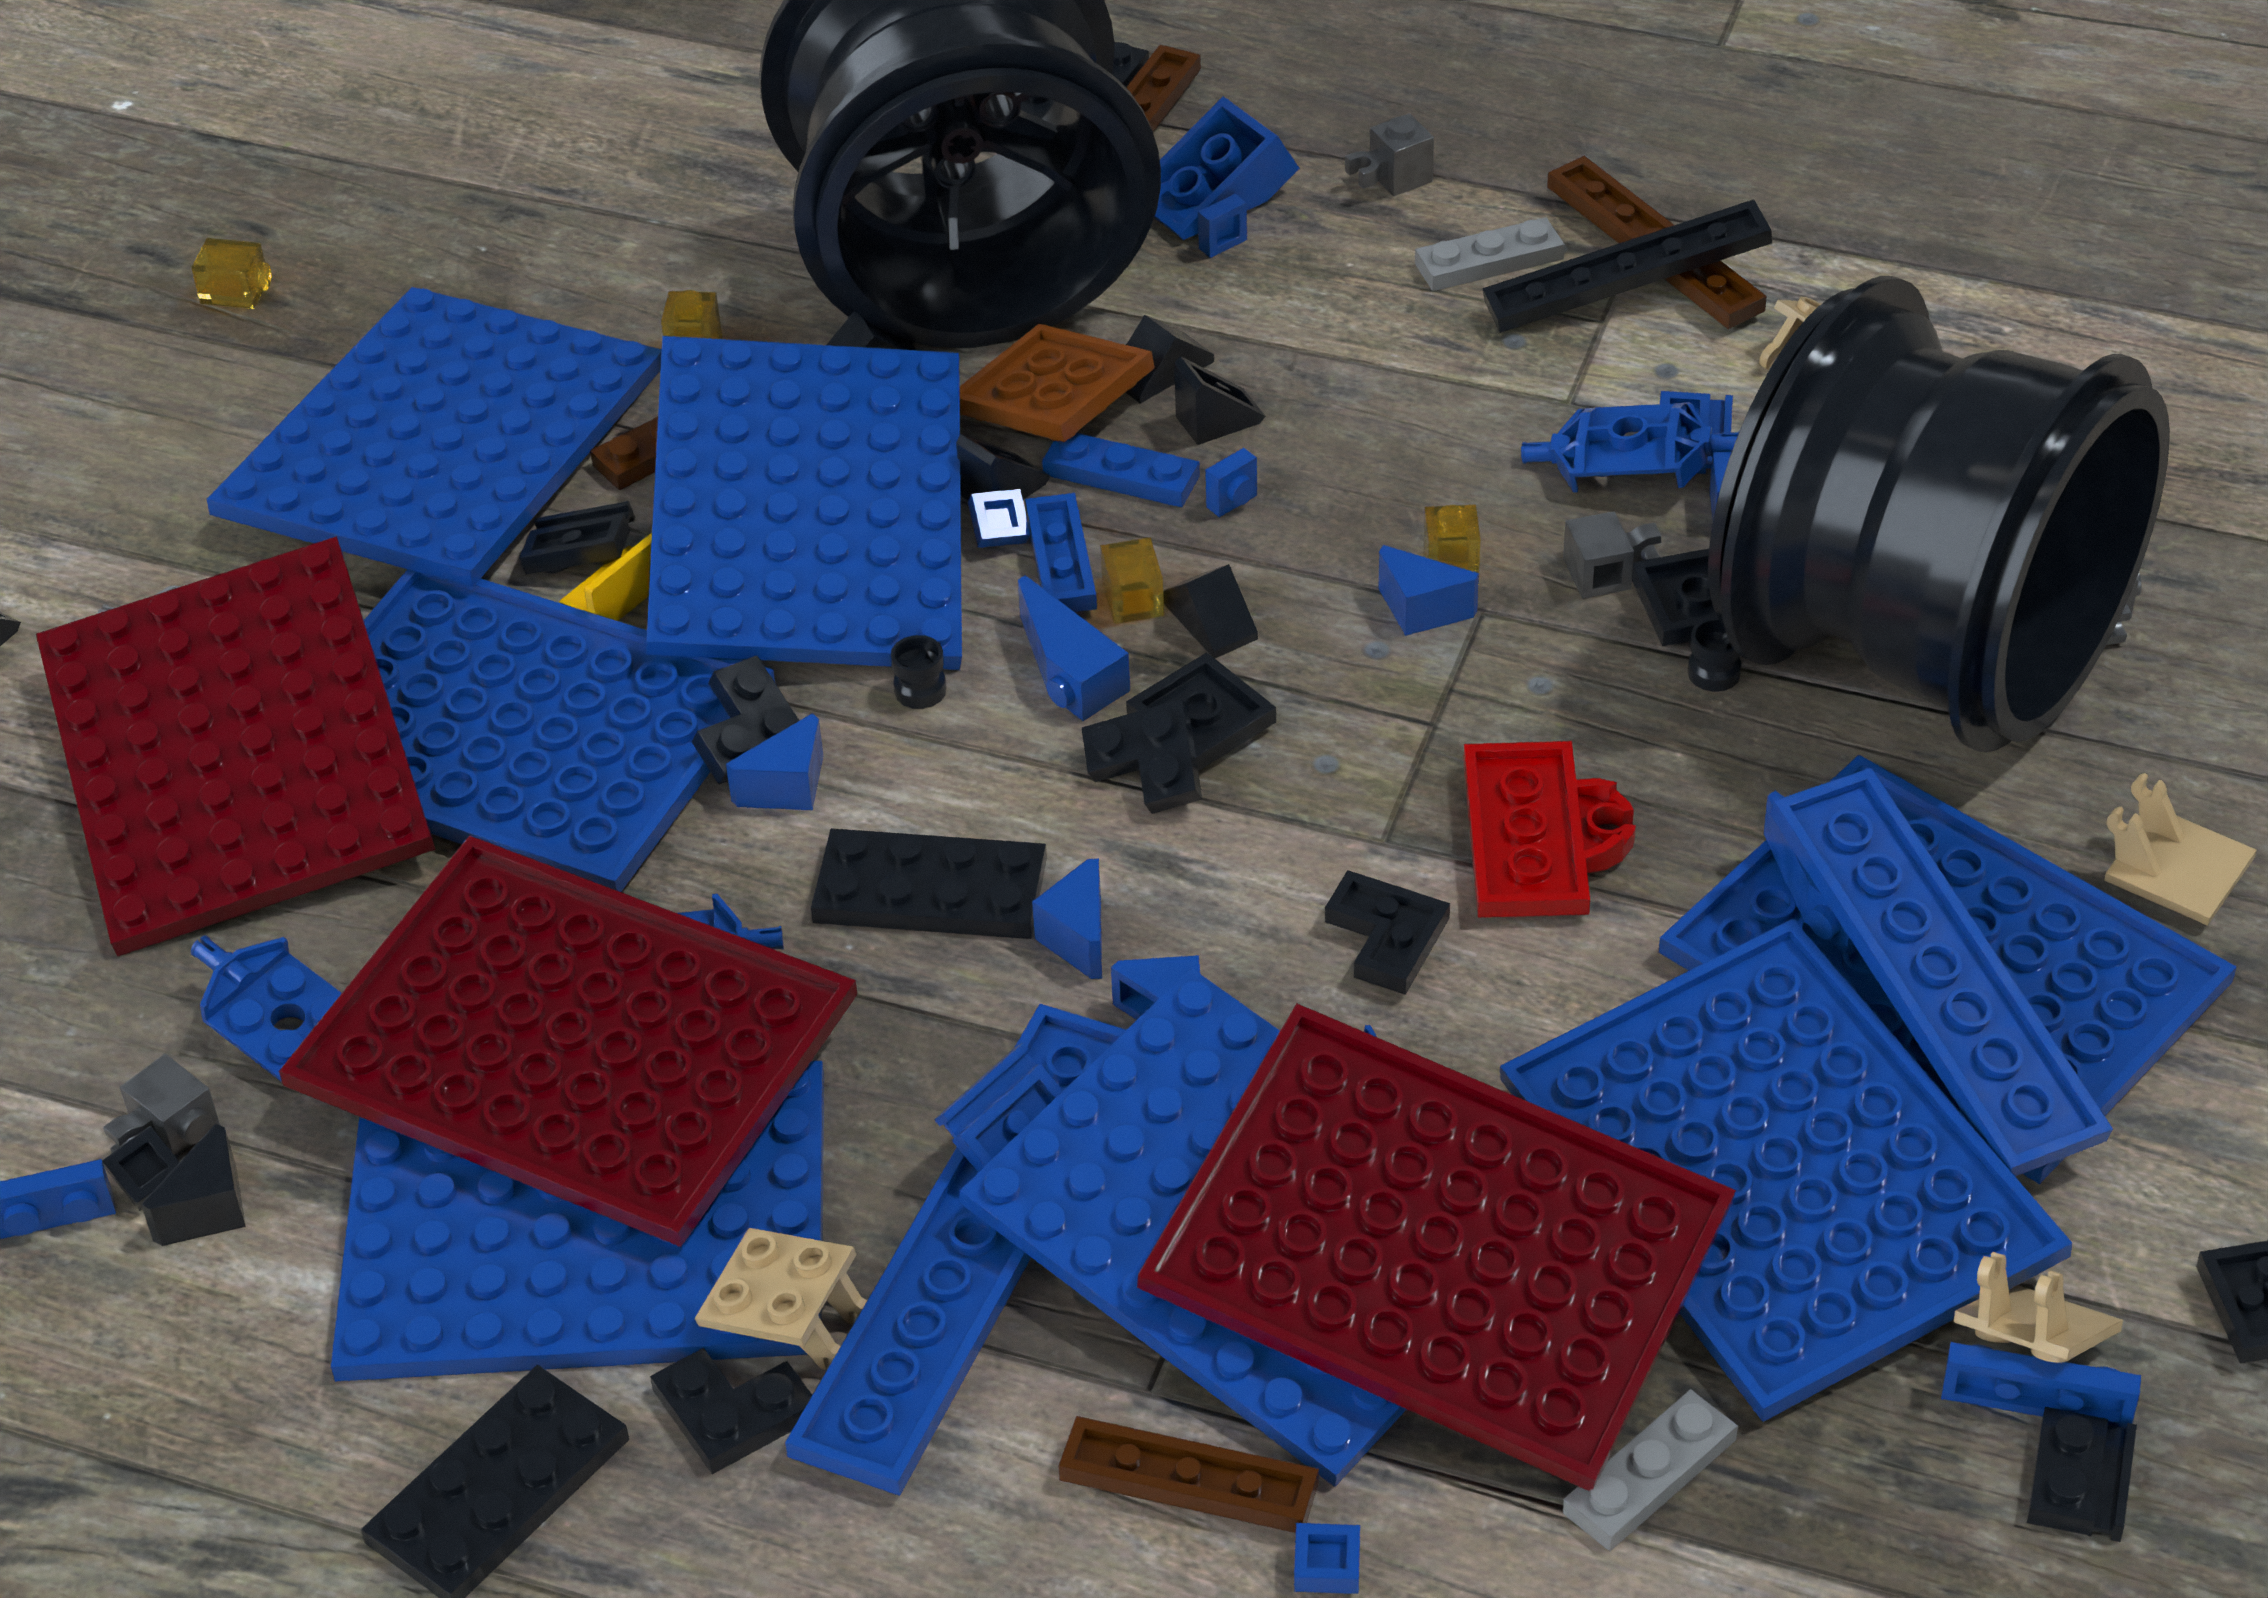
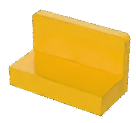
[559,533,652,621]

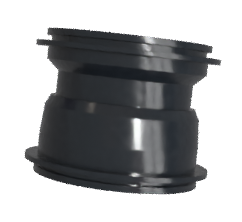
[759,0,1161,348]
[1708,276,2170,753]

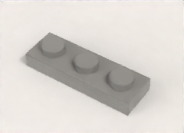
[1415,217,1565,291]
[1563,1389,1738,1551]

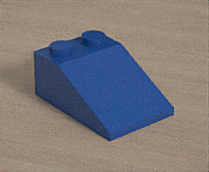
[1154,96,1300,240]

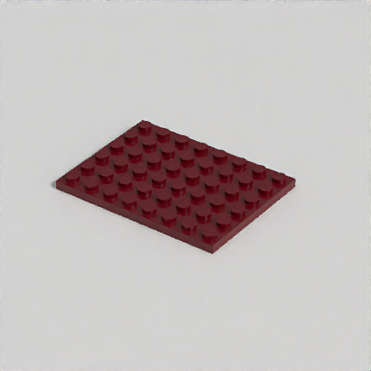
[36,536,436,957]
[279,835,858,1247]
[1137,1003,1736,1491]

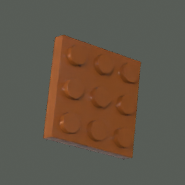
[959,324,1155,442]

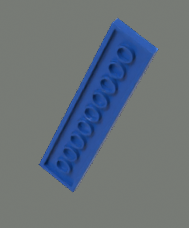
[785,1004,1126,1496]

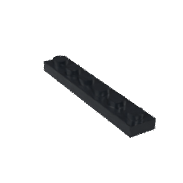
[1482,199,1772,333]

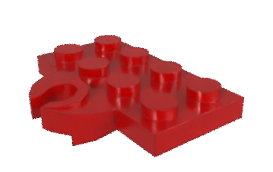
[1463,741,1636,918]

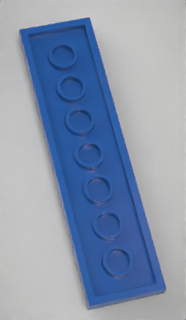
[1769,768,2113,1176]

